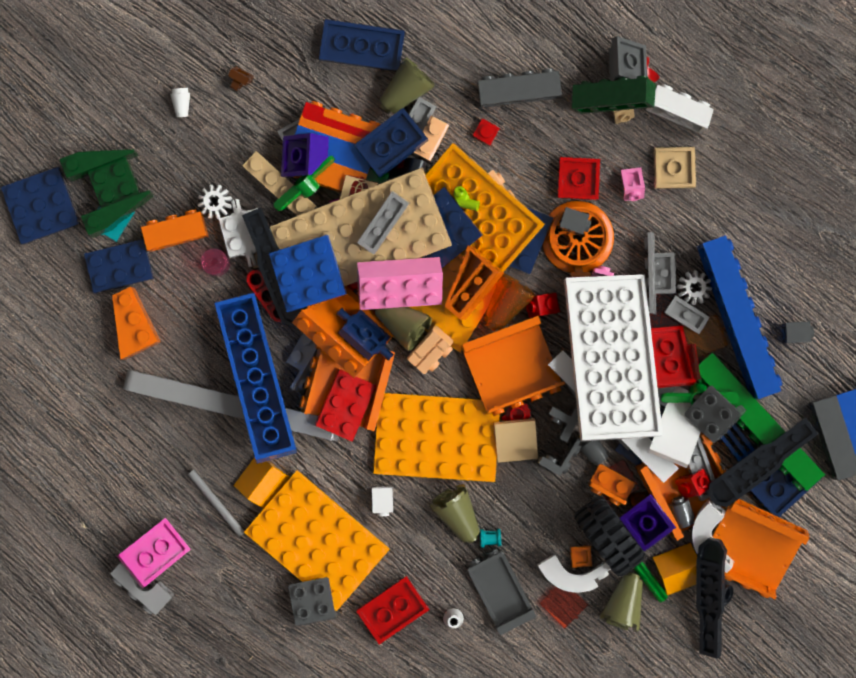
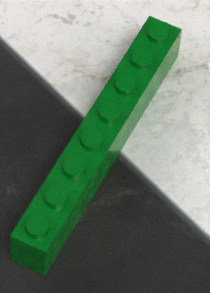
[693,353,825,491]

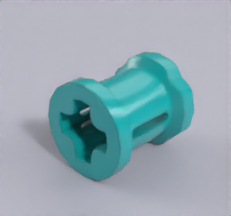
[480,529,501,547]

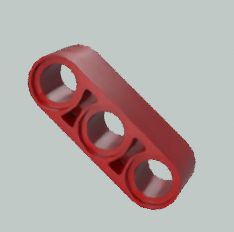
[246,270,282,322]

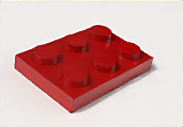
[651,326,696,388]
[314,369,376,442]
[356,575,430,645]

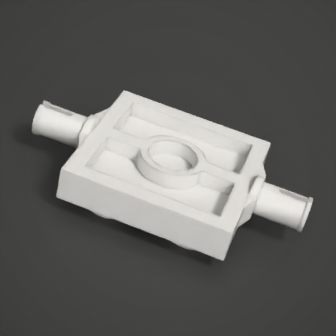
[219,199,258,268]

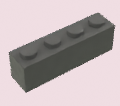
[477,69,562,108]

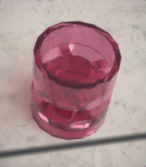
[201,249,230,276]

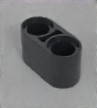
[392,158,427,178]

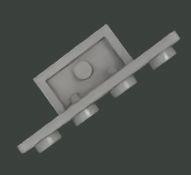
[644,232,676,315]
[286,333,317,395]

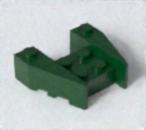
[60,149,154,238]

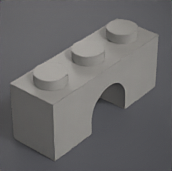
[110,562,175,615]

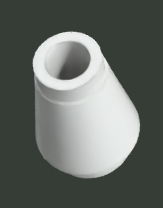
[170,88,190,117]
[443,608,464,629]

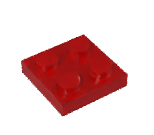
[557,157,600,200]

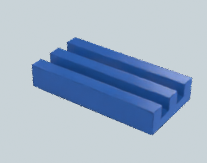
[721,424,755,462]

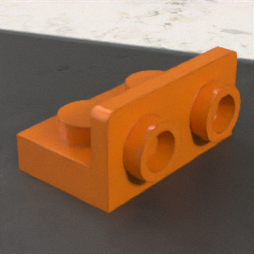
[588,464,636,506]

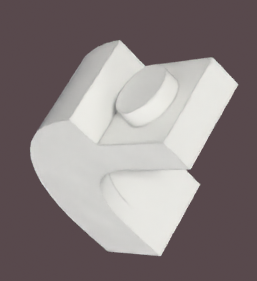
[692,498,734,573]
[537,554,611,593]

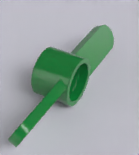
[274,155,335,211]
[661,383,739,405]

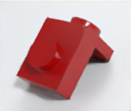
[526,293,560,318]
[675,469,710,498]

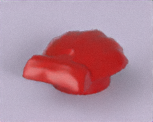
[501,403,531,421]

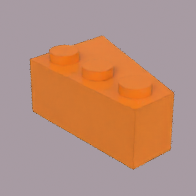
[445,245,504,320]
[112,287,161,360]

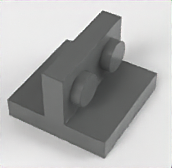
[609,36,647,81]
[546,401,578,442]

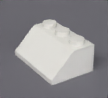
[646,84,714,134]

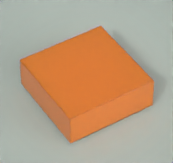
[570,545,592,568]

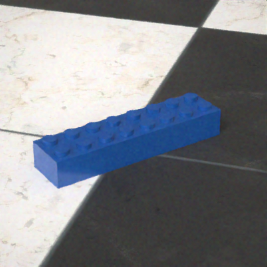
[696,235,782,399]
[215,293,297,464]

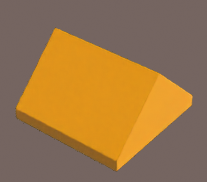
[233,457,290,509]
[652,543,697,595]

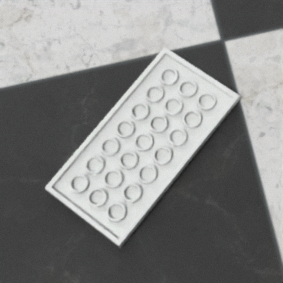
[564,274,663,441]

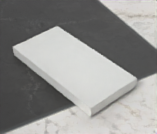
[648,386,701,468]

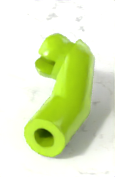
[454,186,480,211]

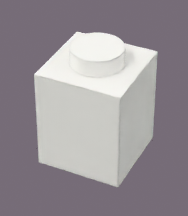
[372,486,393,517]

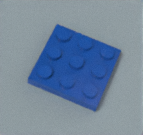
[269,235,347,313]

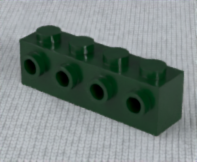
[571,75,656,114]

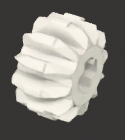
[198,185,232,219]
[677,270,712,305]

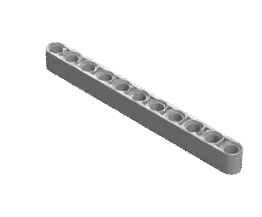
[123,369,339,441]

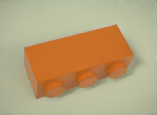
[141,209,209,252]

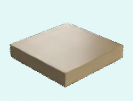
[654,147,696,189]
[494,418,538,463]

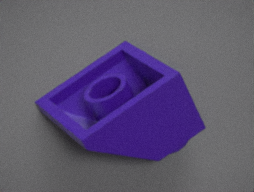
[281,133,329,177]
[620,494,676,551]

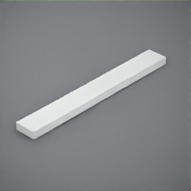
[548,351,679,483]

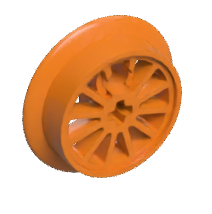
[542,201,614,273]

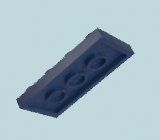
[319,19,405,72]

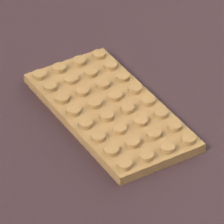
[270,168,452,286]

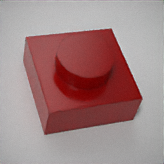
[472,118,500,146]

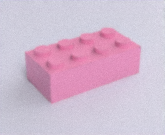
[357,257,443,310]

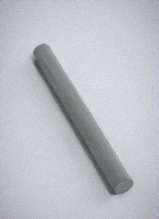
[188,470,244,537]

